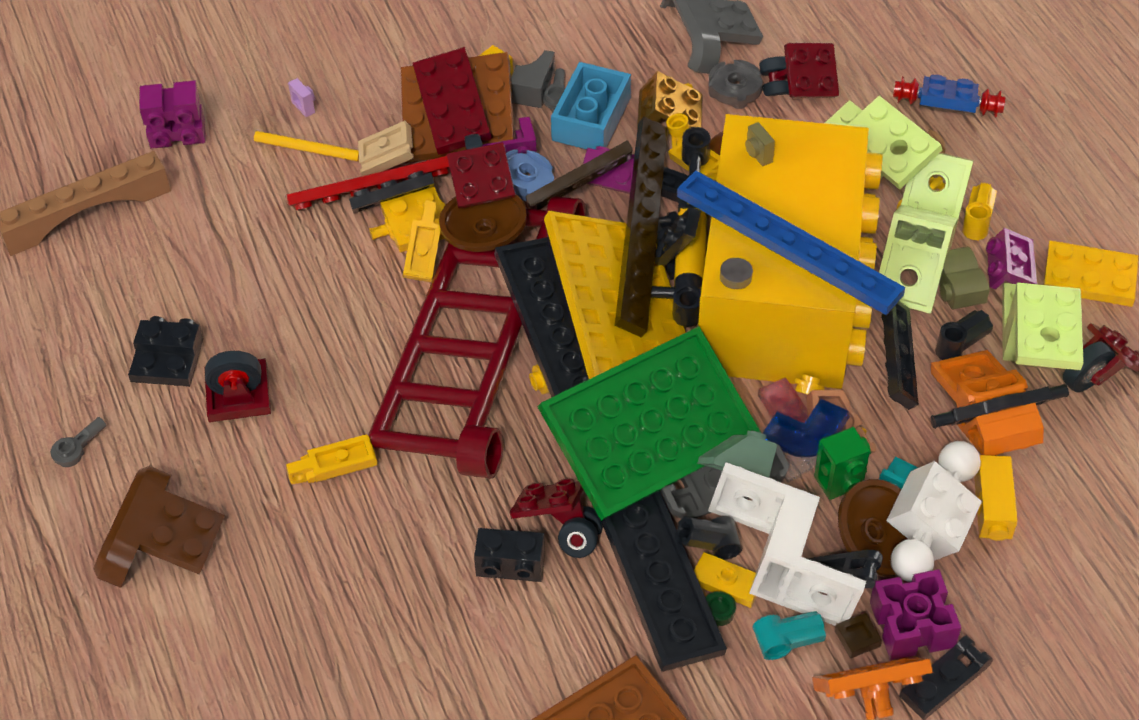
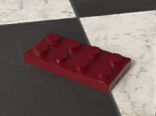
[412,47,492,155]

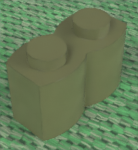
[939,246,990,310]

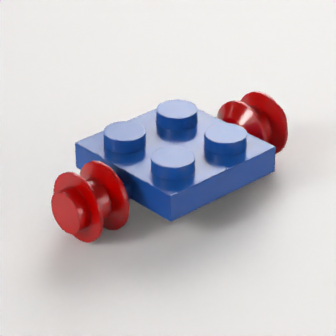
[893,75,1006,118]

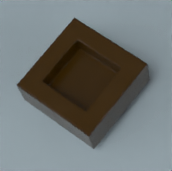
[835,613,882,659]

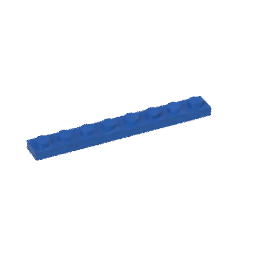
[677,171,905,315]

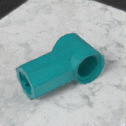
[752,611,826,660]

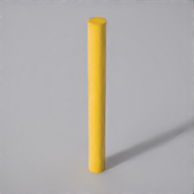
[254,131,359,162]

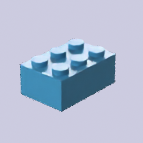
[551,62,631,150]

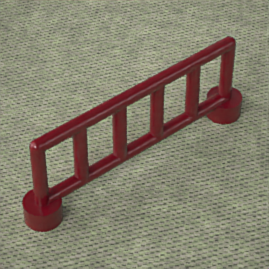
[368,196,586,479]

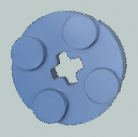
[506,149,554,201]

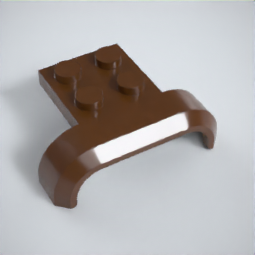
[93,466,225,588]

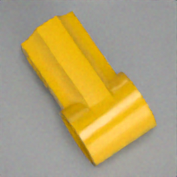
[962,182,997,240]

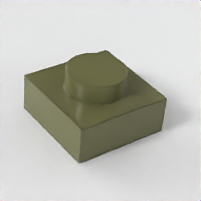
[745,122,775,166]

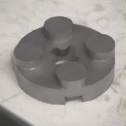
[708,60,763,109]

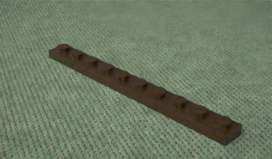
[615,117,668,337]

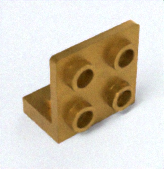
[637,71,702,129]

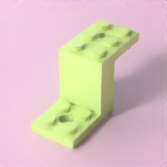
[825,96,942,190]
[879,153,974,314]
[1002,283,1083,370]

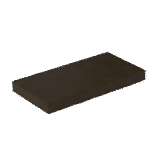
[525,140,633,210]

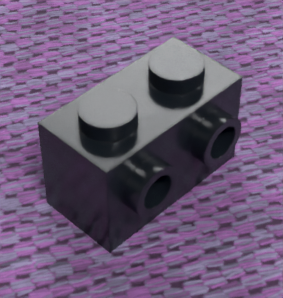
[474,528,545,582]

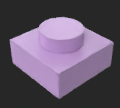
[288,78,315,117]

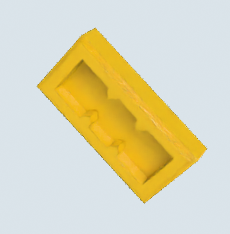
[694,552,757,608]

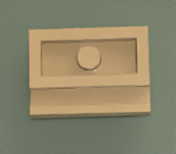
[358,121,414,176]

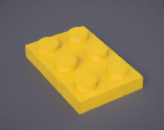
[1043,240,1139,307]

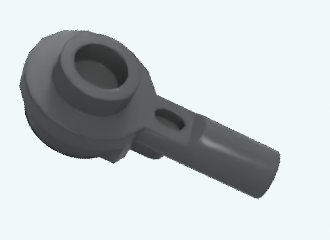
[543,68,565,110]
[50,417,106,467]

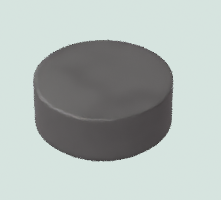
[720,258,753,289]

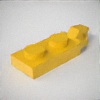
[402,200,441,283]
[286,434,377,485]

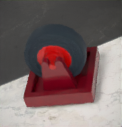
[204,351,271,422]

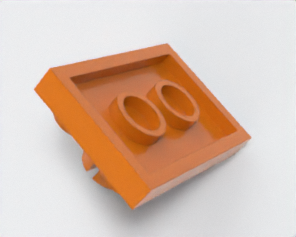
[812,657,933,720]

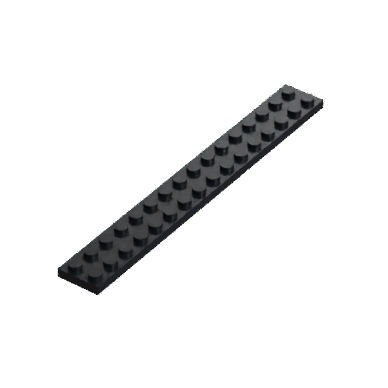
[494,237,727,672]

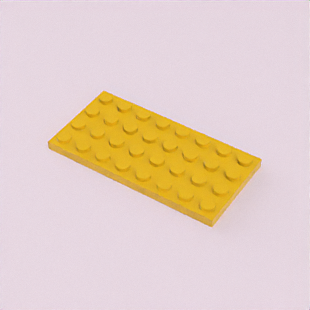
[544,211,686,379]

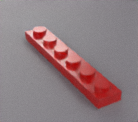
[285,156,449,210]

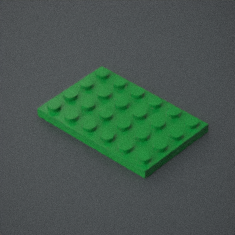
[537,326,761,521]

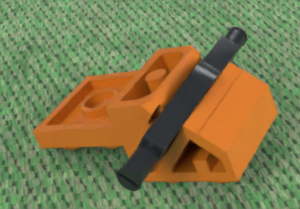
[930,350,1069,456]

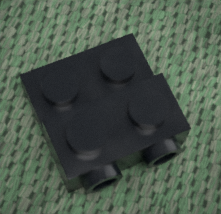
[128,316,203,387]

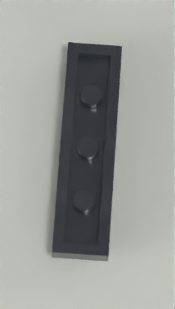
[881,301,919,410]

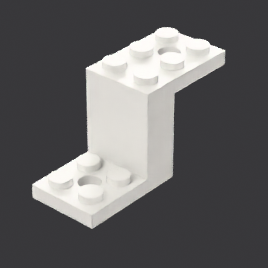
[708,462,866,626]

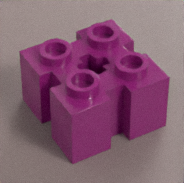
[139,80,205,149]
[870,569,962,661]

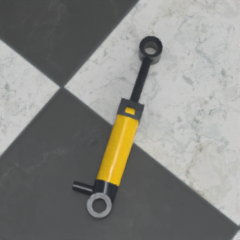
[651,127,711,327]

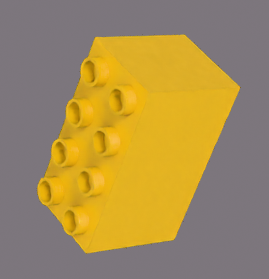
[698,114,883,389]

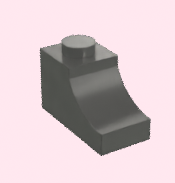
[511,50,555,108]

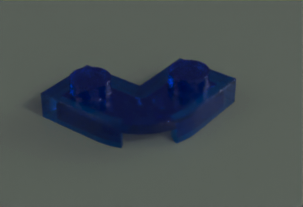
[763,398,850,458]

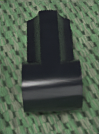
[935,310,993,360]
[676,516,742,560]

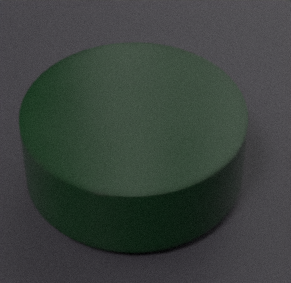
[705,591,736,626]

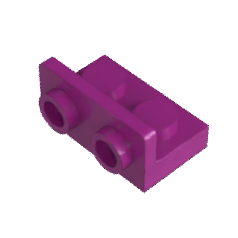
[986,228,1037,289]

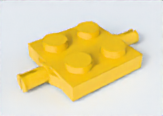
[369,186,445,253]

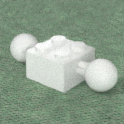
[886,441,982,582]

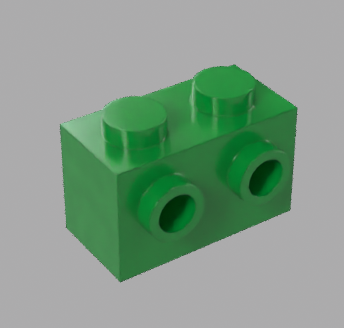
[814,427,871,501]

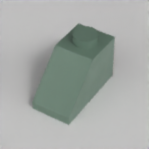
[698,431,777,478]

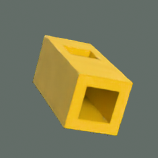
[974,455,1018,541]

